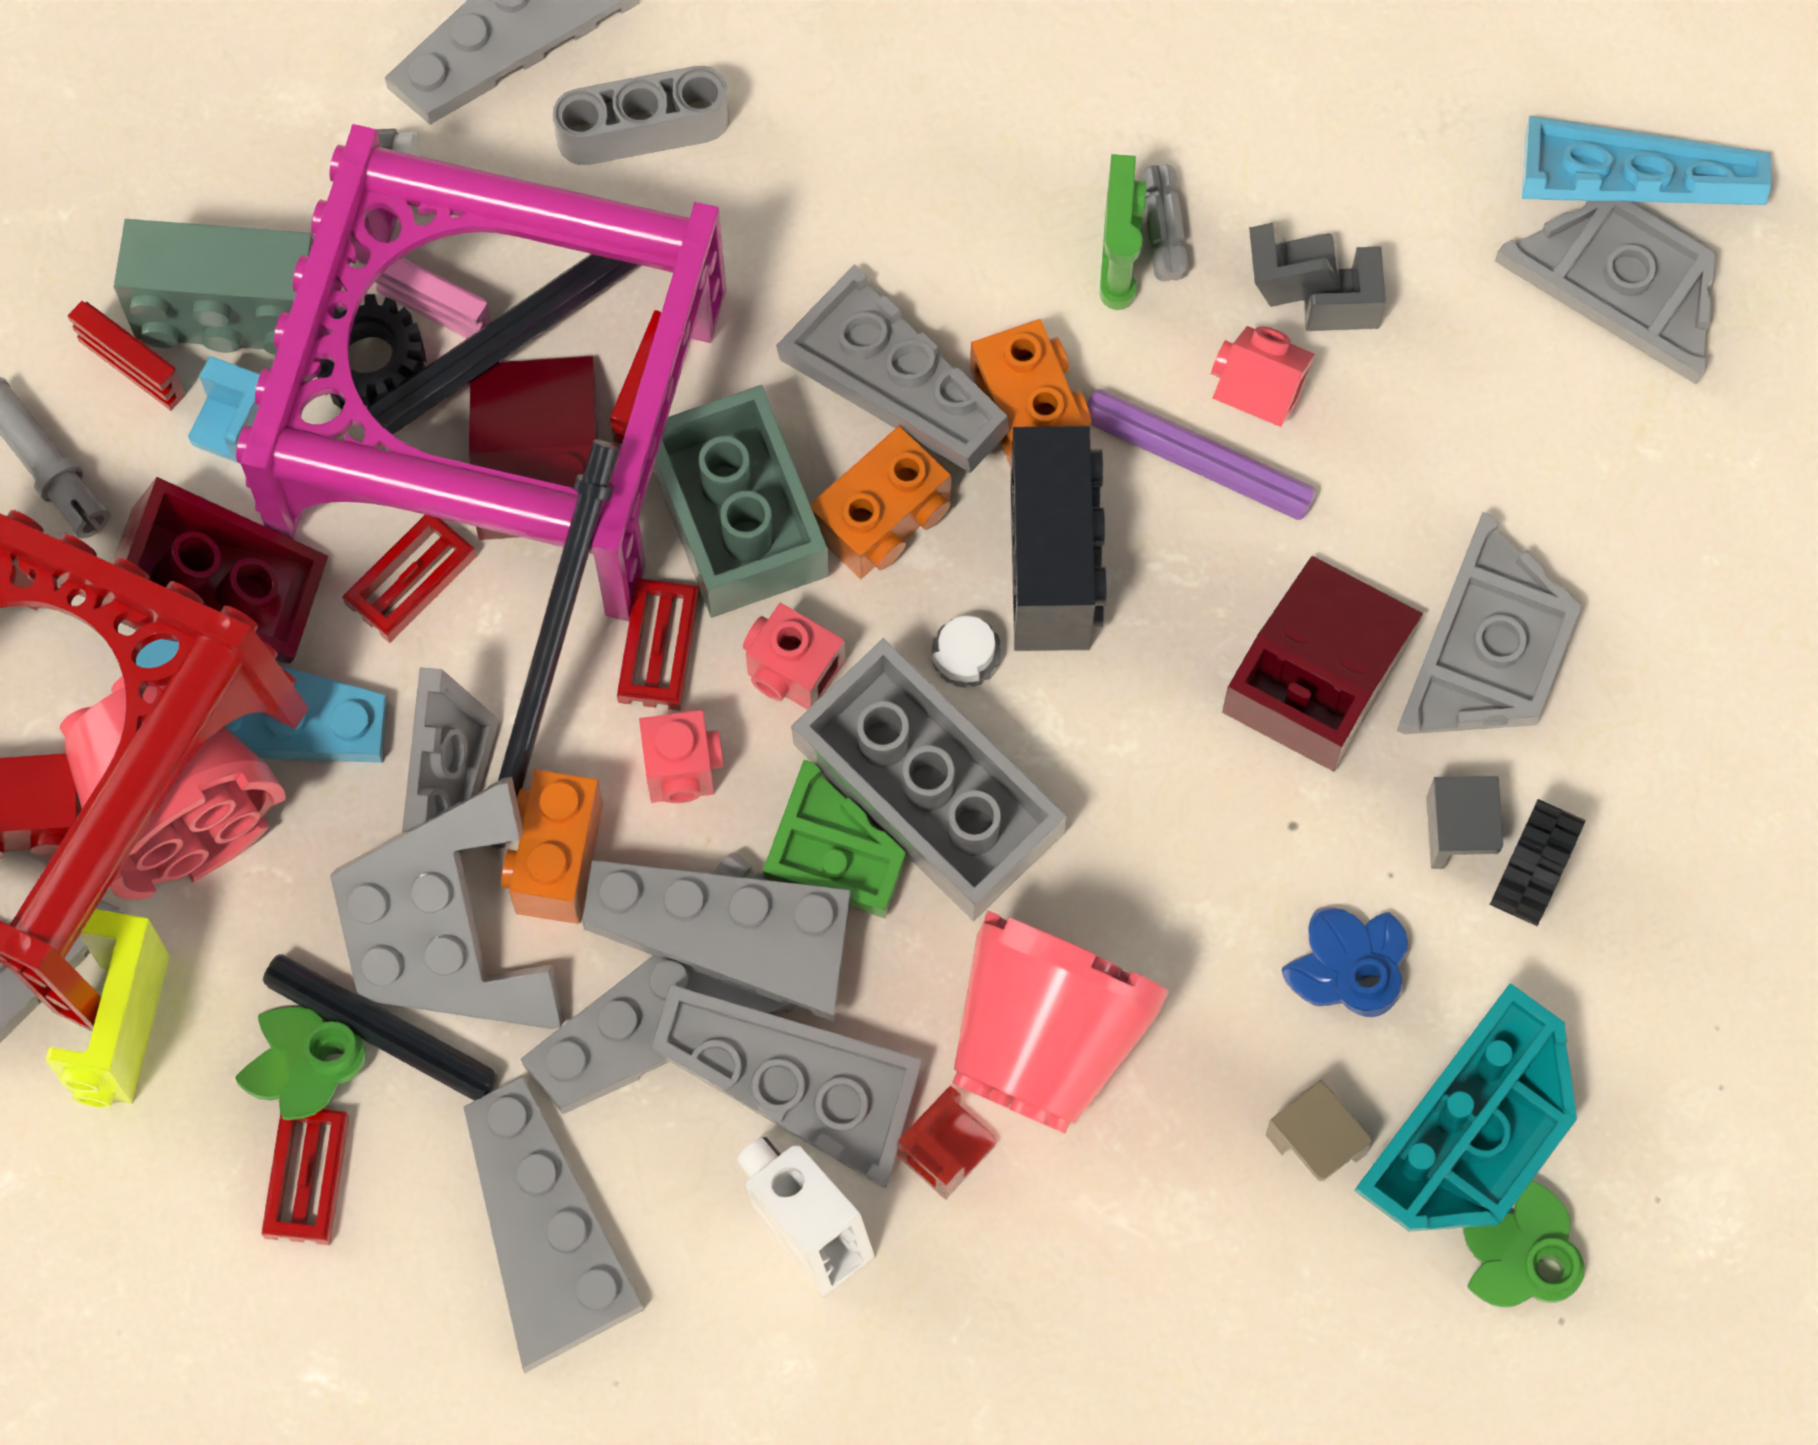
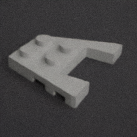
[330,777,565,1029]

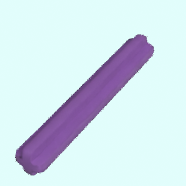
[1087,389,1315,520]

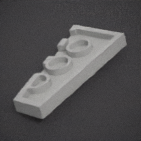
[385,0,640,125]
[582,860,851,1022]
[520,955,799,1115]
[463,1077,644,1373]

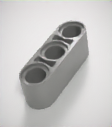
[553,66,729,165]

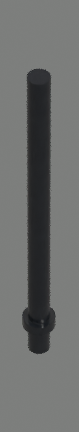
[489,440,619,848]

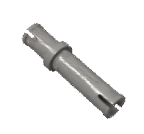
[0,377,111,539]

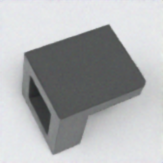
[1249,223,1342,307]
[1303,247,1386,331]
[1426,776,1503,869]

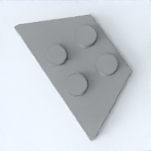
[1495,201,1716,384]
[1397,512,1582,734]

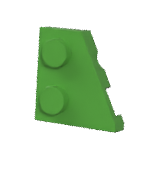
[763,760,906,918]

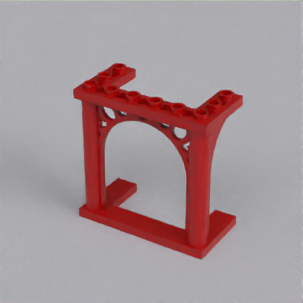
[0,510,309,1032]

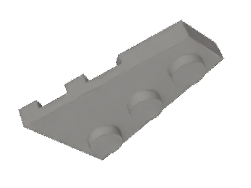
[402,667,499,857]

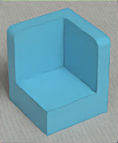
[188,356,260,464]

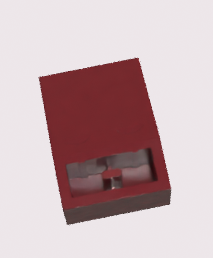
[1222,556,1423,772]

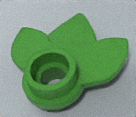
[235,1007,366,1120]
[1462,1181,1584,1308]

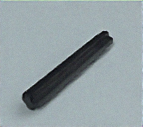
[262,954,498,1101]

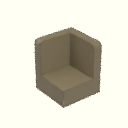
[1265,1080,1373,1181]

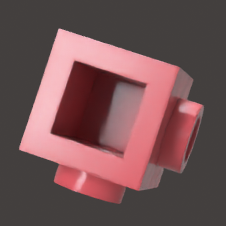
[1211,326,1315,427]
[743,602,845,710]
[639,710,724,803]

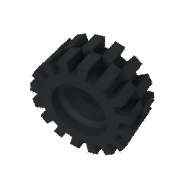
[317,294,427,409]
[1489,799,1586,926]

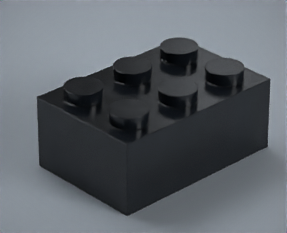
[1010,426,1107,651]

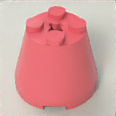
[59,676,285,900]
[952,910,1169,1134]

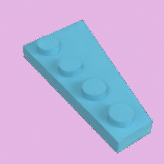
[1521,116,1771,205]
[136,639,388,763]

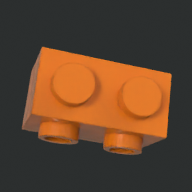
[970,319,1091,468]
[810,426,951,579]
[501,769,603,924]

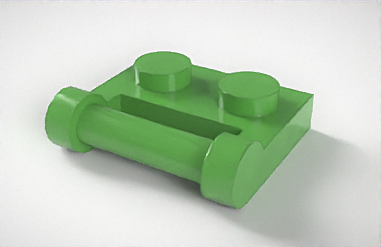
[1100,154,1146,310]

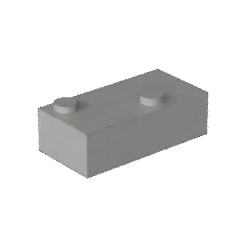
[791,638,1067,922]

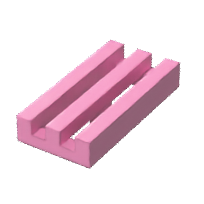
[375,257,491,338]

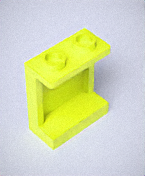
[45,909,170,1108]

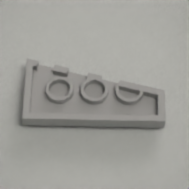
[776,264,1010,473]
[650,984,923,1188]

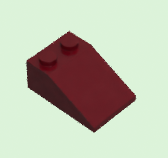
[469,356,599,540]
[101,477,329,664]

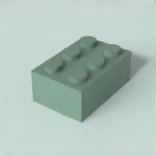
[114,219,314,356]
[653,385,829,618]

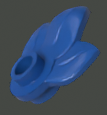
[1281,908,1408,1017]

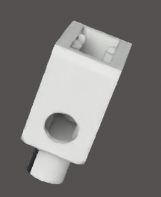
[737,1137,875,1298]

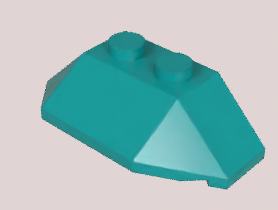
[1354,983,1577,1232]

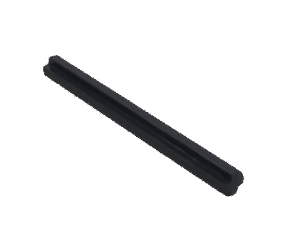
[367,254,638,435]

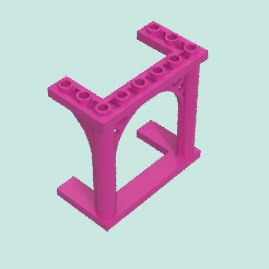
[236,124,727,621]

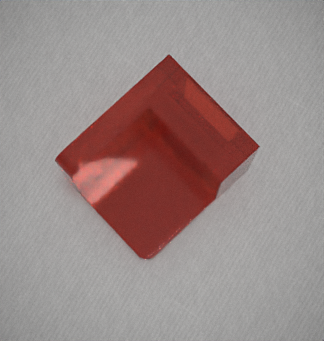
[897,1085,996,1200]

